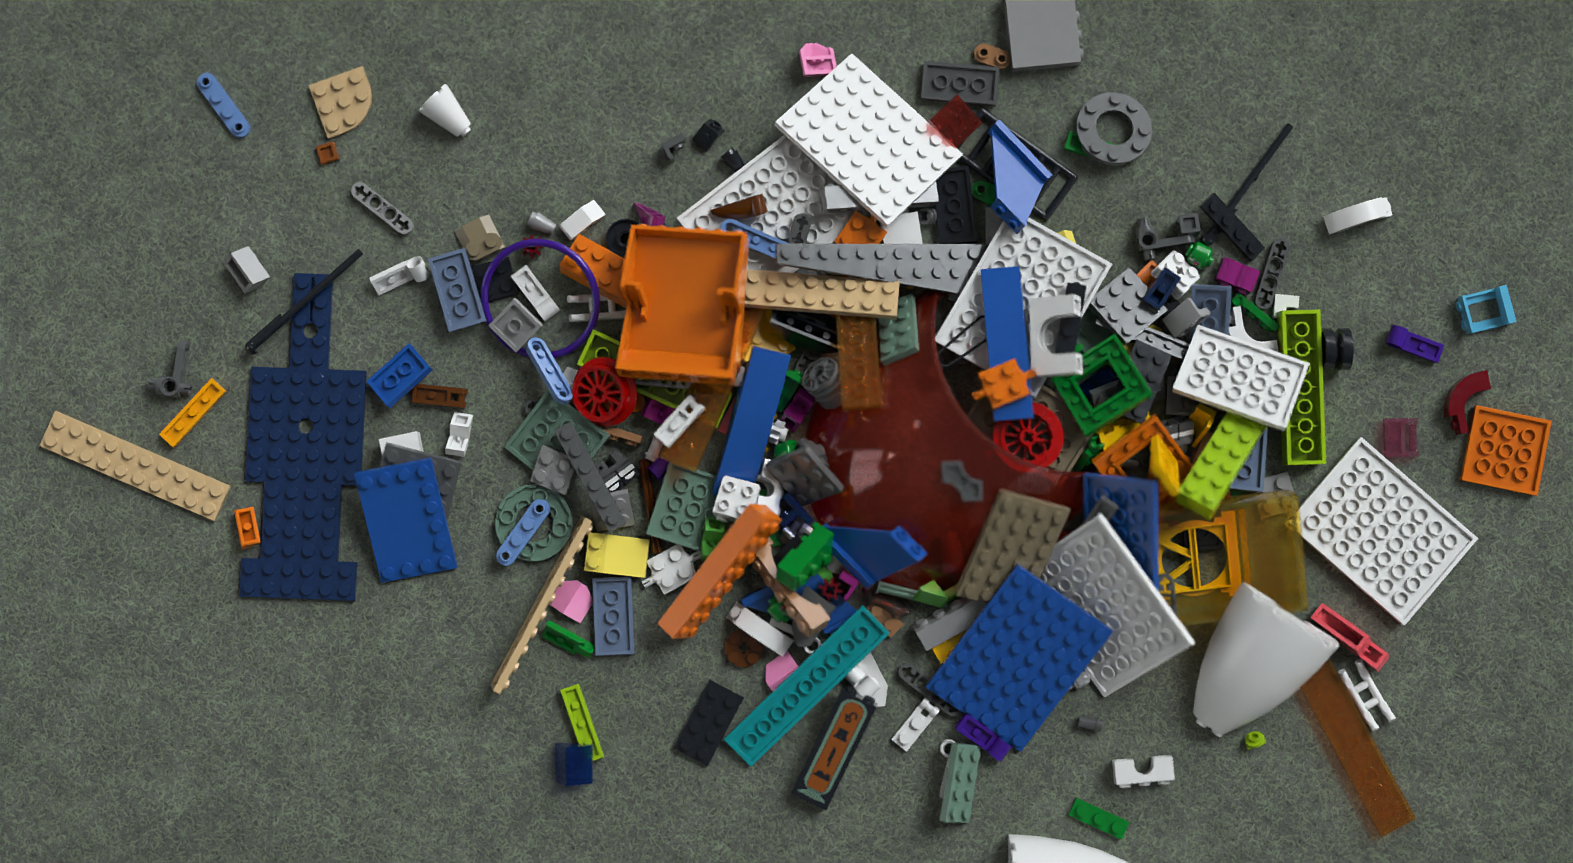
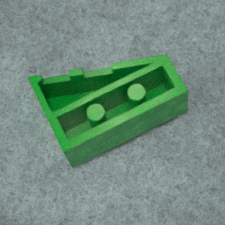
[776,522,834,591]

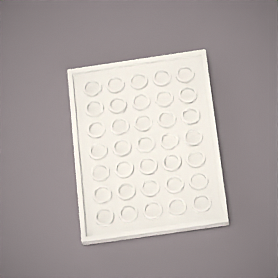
[774,54,963,228]
[677,135,868,309]
[934,218,1112,398]
[1285,437,1478,626]
[1040,514,1195,698]

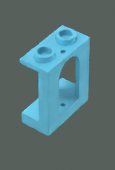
[1456,285,1517,335]

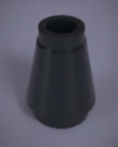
[721,147,745,172]

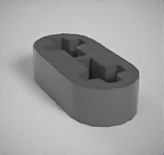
[789,213,811,244]

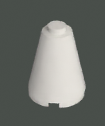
[419,84,471,137]

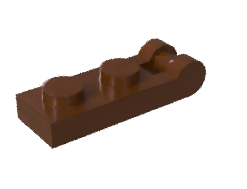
[412,384,468,408]

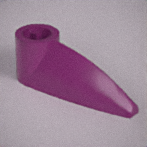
[634,202,665,226]

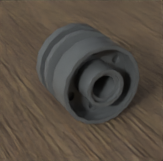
[802,357,853,409]

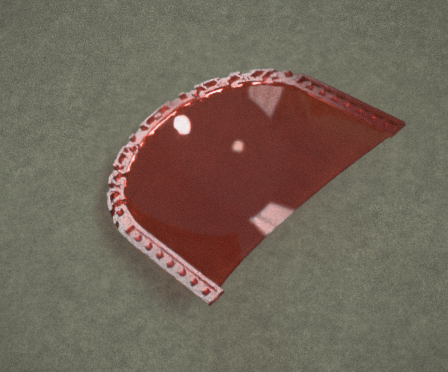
[805,290,1125,592]

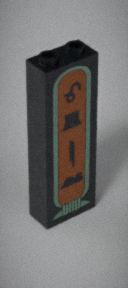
[791,686,878,810]

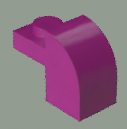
[780,388,815,433]
[641,398,676,425]

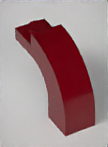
[1444,370,1491,435]

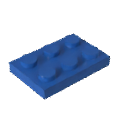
[367,343,433,408]

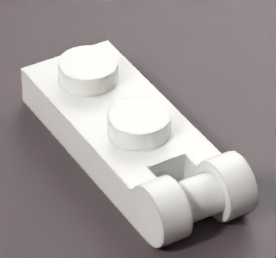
[654,395,705,448]
[892,697,940,752]

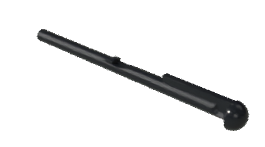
[1200,123,1293,246]
[245,249,363,355]

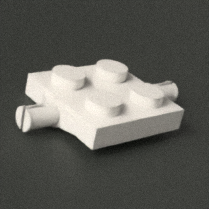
[642,544,701,595]

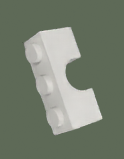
[756,458,784,516]
[1112,755,1175,788]

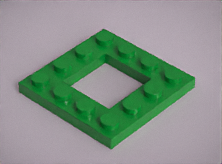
[1051,334,1154,438]

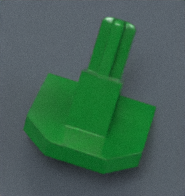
[777,369,806,412]

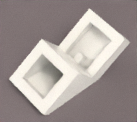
[559,200,606,241]
[445,412,473,457]

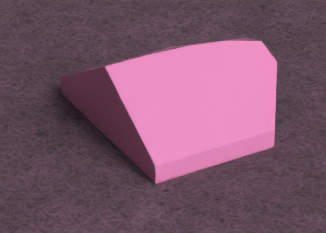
[799,43,837,78]
[549,580,593,623]
[766,650,798,691]

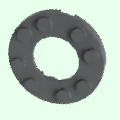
[1075,92,1152,166]

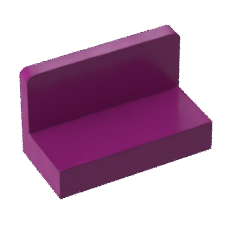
[839,570,860,601]

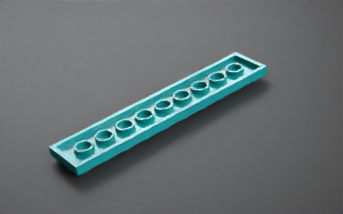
[724,605,890,766]

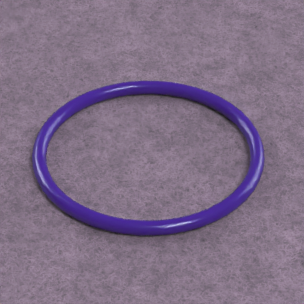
[480,239,600,359]

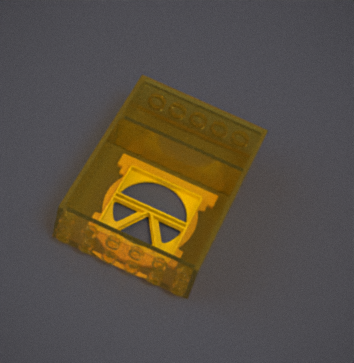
[1158,489,1308,626]

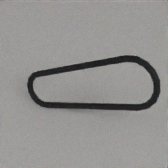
[936,315,987,367]

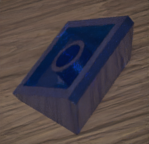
[555,742,593,787]

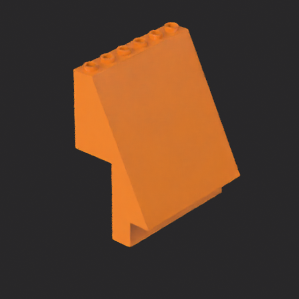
[616,224,749,386]

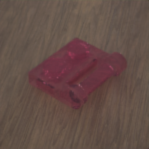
[1383,418,1419,457]

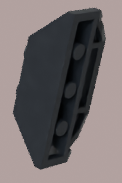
[769,310,847,354]

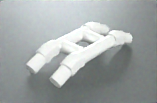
[567,294,626,322]
[1338,659,1396,732]

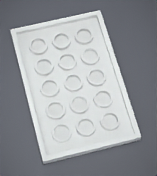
[1172,325,1309,431]

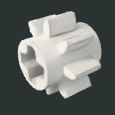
[768,419,789,445]

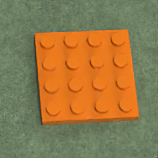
[1460,405,1552,496]

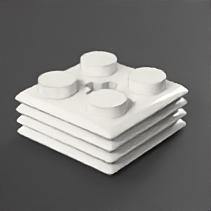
[1151,250,1200,300]

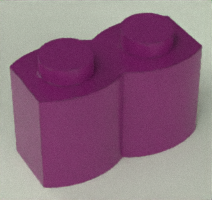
[1214,257,1260,296]

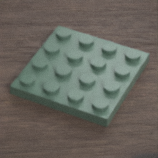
[504,390,610,495]
[645,460,730,552]

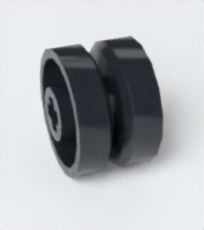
[1321,328,1354,371]

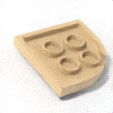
[309,66,372,139]

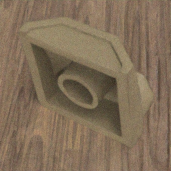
[455,214,506,265]

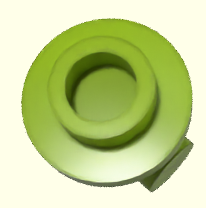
[1245,731,1266,750]

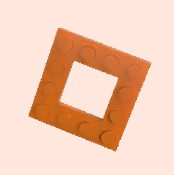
[1092,414,1194,502]

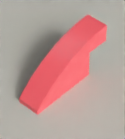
[1310,603,1390,672]

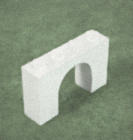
[1027,294,1083,378]

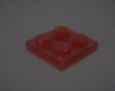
[929,94,982,149]

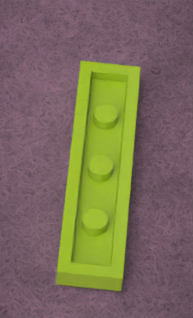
[560,683,604,763]

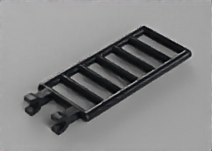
[939,101,1078,221]

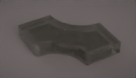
[862,584,912,619]

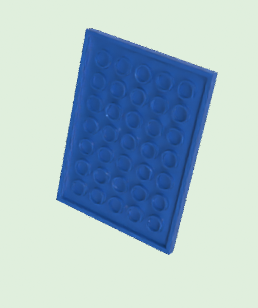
[926,564,1113,752]

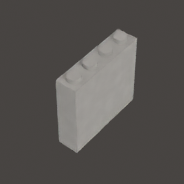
[1004,0,1084,72]

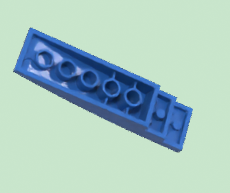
[981,266,1034,421]
[712,346,791,495]

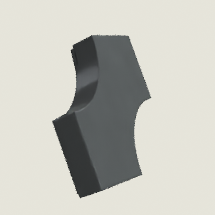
[941,461,983,501]

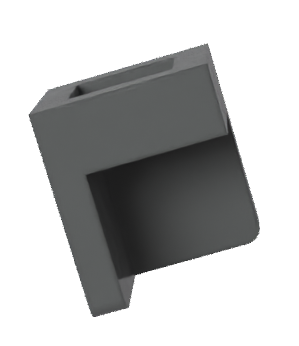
[1176,213,1201,238]

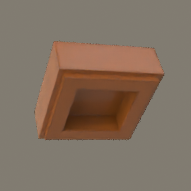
[316,141,340,165]

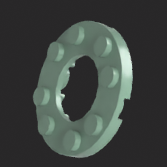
[495,484,573,561]

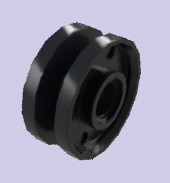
[606,219,638,258]

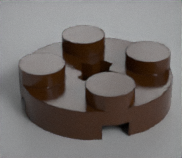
[725,629,763,667]

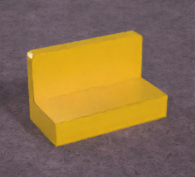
[1188,403,1217,448]

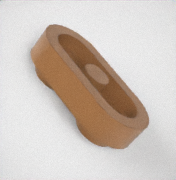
[974,44,1011,70]

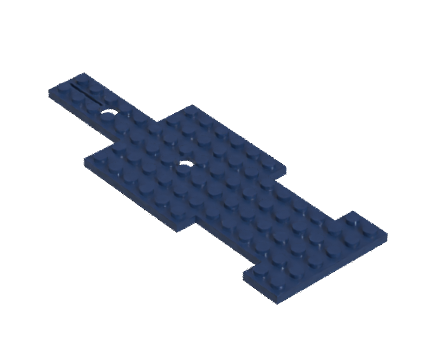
[239,273,367,601]

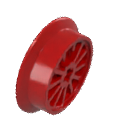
[572,357,637,427]
[993,402,1064,472]

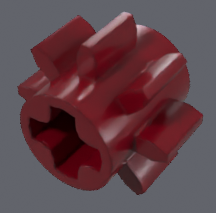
[523,234,544,259]
[818,576,843,601]

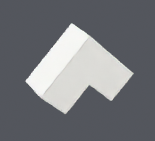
[1272,294,1299,319]

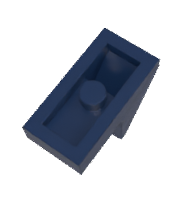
[1143,267,1181,310]

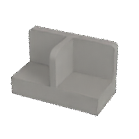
[1163,298,1211,338]

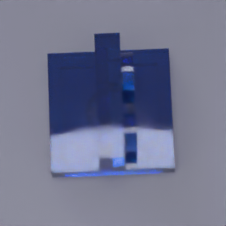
[780,493,815,528]

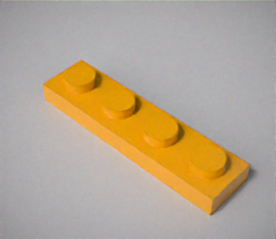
[159,378,227,448]

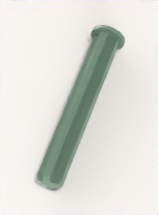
[874,580,950,608]

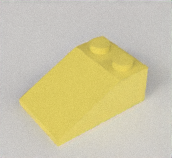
[584,532,650,578]

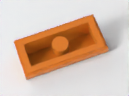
[234,507,261,550]

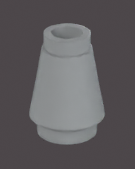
[527,211,557,235]

